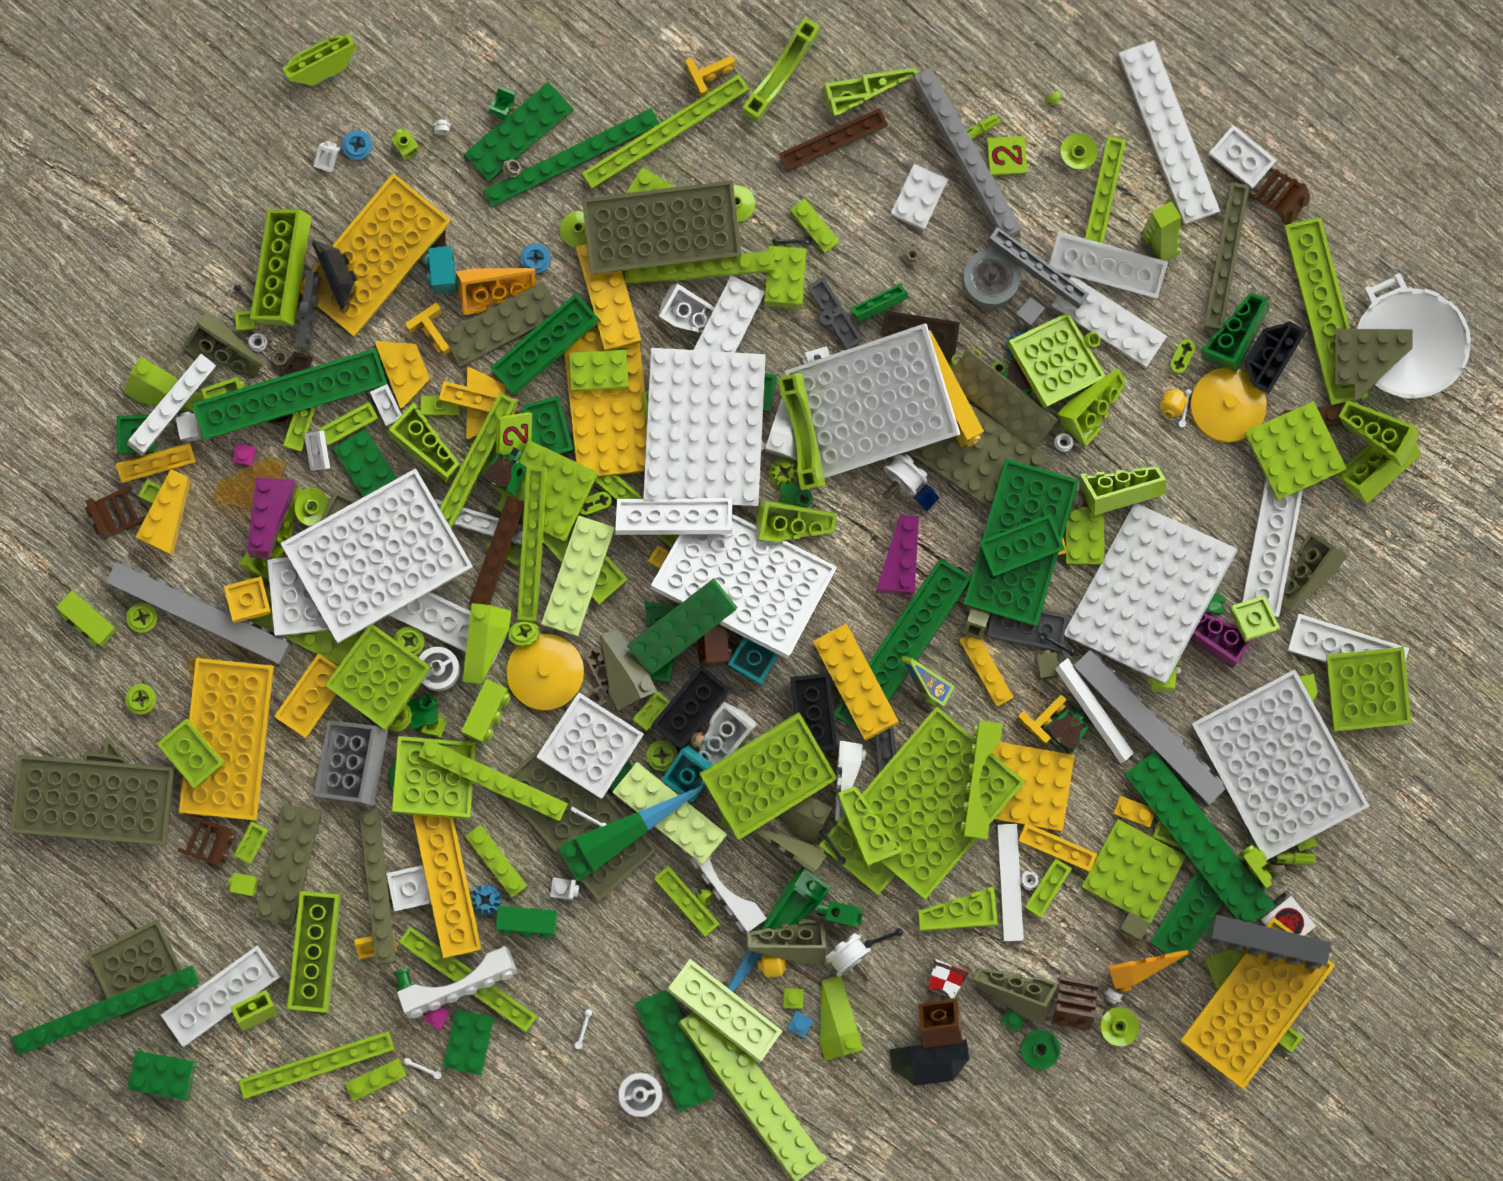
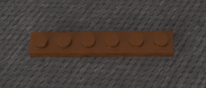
[778,108,888,172]
[469,496,525,605]

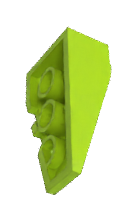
[1057,368,1126,446]
[756,499,838,542]
[463,603,512,685]
[819,976,863,1061]

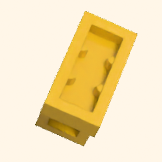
[685,55,735,98]
[405,302,451,356]
[1016,694,1067,745]

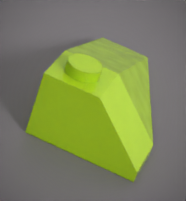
[124,357,204,414]

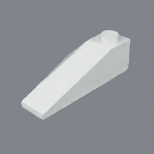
[765,398,797,462]
[835,741,866,822]

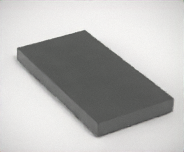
[986,610,1069,653]

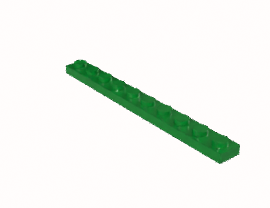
[483,108,660,208]
[11,965,201,1055]

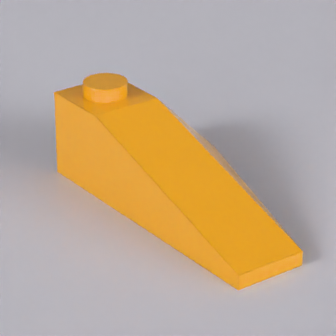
[456,268,536,315]
[1109,950,1189,992]

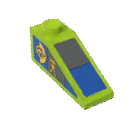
[901,656,955,707]

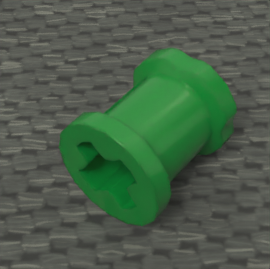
[393,968,414,991]

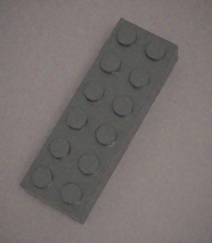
[1205,915,1332,970]

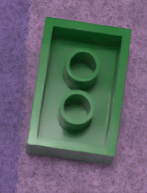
[496,906,558,939]
[127,1050,197,1101]

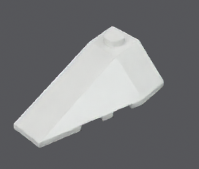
[658,284,715,333]
[699,702,758,764]

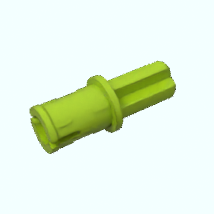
[966,114,1001,139]
[1276,851,1316,866]

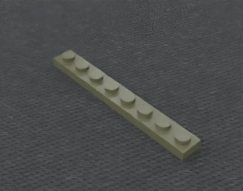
[1203,182,1250,330]
[359,809,396,965]

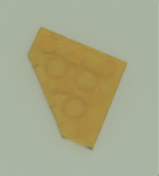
[213,457,287,512]

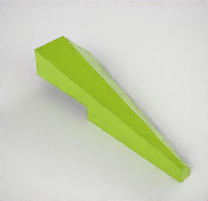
[823,68,918,117]
[238,488,302,585]

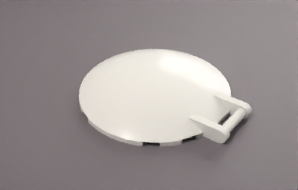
[1357,273,1471,399]

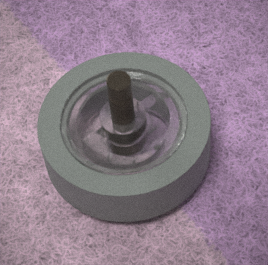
[962,249,1020,308]

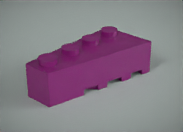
[247,478,297,559]
[875,515,919,595]
[1190,612,1253,668]

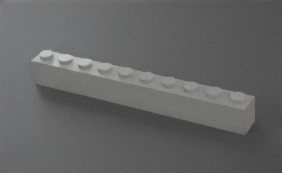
[913,68,1022,238]
[106,561,291,666]
[1074,650,1226,807]

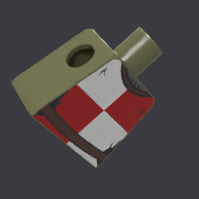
[927,958,969,1002]

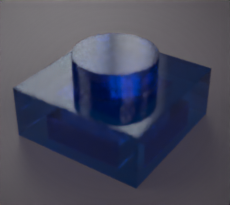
[914,484,939,511]

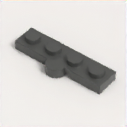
[297,271,321,348]
[807,277,863,350]

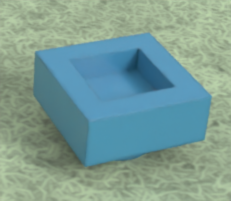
[787,1011,813,1038]

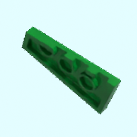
[645,602,676,683]

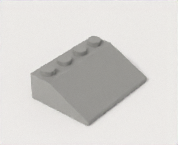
[314,720,388,806]

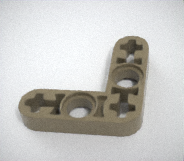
[568,648,612,708]

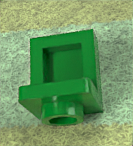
[488,86,516,120]

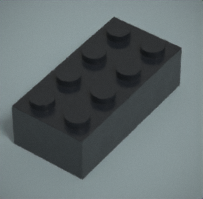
[651,665,731,751]
[790,673,838,753]

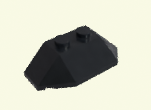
[311,240,358,313]
[1244,321,1307,395]
[889,1039,969,1086]

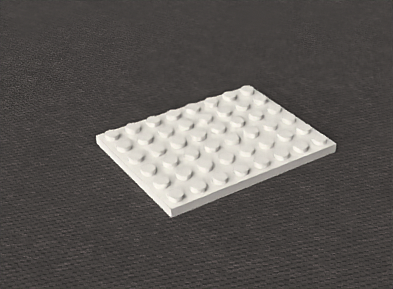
[785,324,960,478]
[643,348,766,507]
[281,469,473,643]
[1064,503,1237,684]
[650,514,837,659]
[1192,670,1370,860]

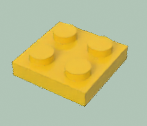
[224,576,271,624]

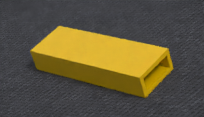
[929,330,984,447]

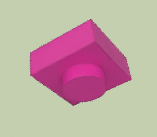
[232,444,256,467]
[423,1007,450,1030]

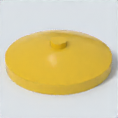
[1190,368,1267,443]
[507,634,584,711]

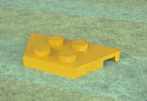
[375,341,430,410]
[466,367,506,440]

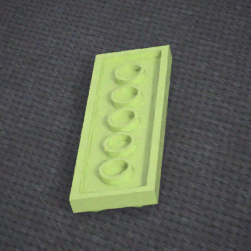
[541,516,615,637]
[613,762,727,865]
[666,959,782,1062]

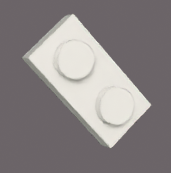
[370,384,402,427]
[304,430,330,471]

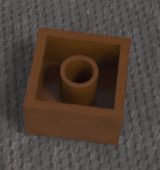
[697,624,732,668]
[919,998,963,1048]

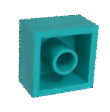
[425,246,457,295]
[728,637,779,687]
[661,746,714,803]

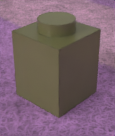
[963,607,990,640]
[1035,650,1059,680]
[1118,912,1151,941]

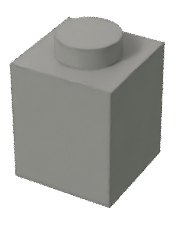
[1015,297,1045,329]

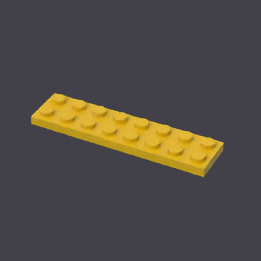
[412,815,482,959]

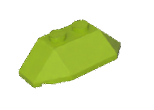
[282,33,356,86]

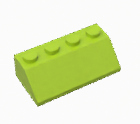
[1336,443,1422,504]

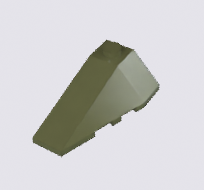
[182,311,263,377]
[1282,532,1347,612]
[600,629,657,711]
[778,796,832,844]
[752,828,827,874]
[747,920,826,964]
[972,968,1059,1024]

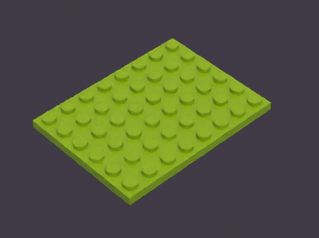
[836,707,1025,900]

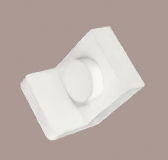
[313,141,341,172]
[550,878,579,901]

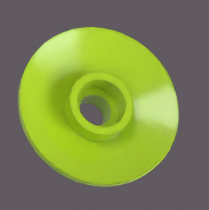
[1060,133,1098,170]
[734,185,755,222]
[560,211,587,248]
[294,488,329,526]
[1100,1007,1140,1046]

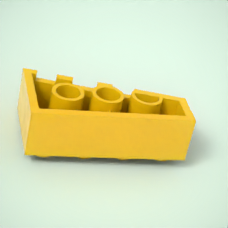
[136,469,191,557]

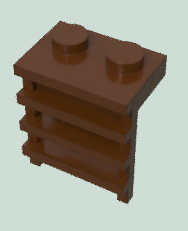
[1248,168,1311,225]
[85,485,146,540]
[178,815,236,867]
[1052,972,1099,1031]

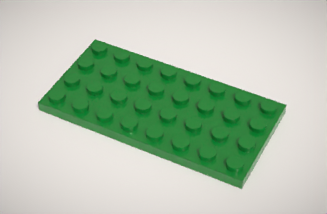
[963,459,1079,627]

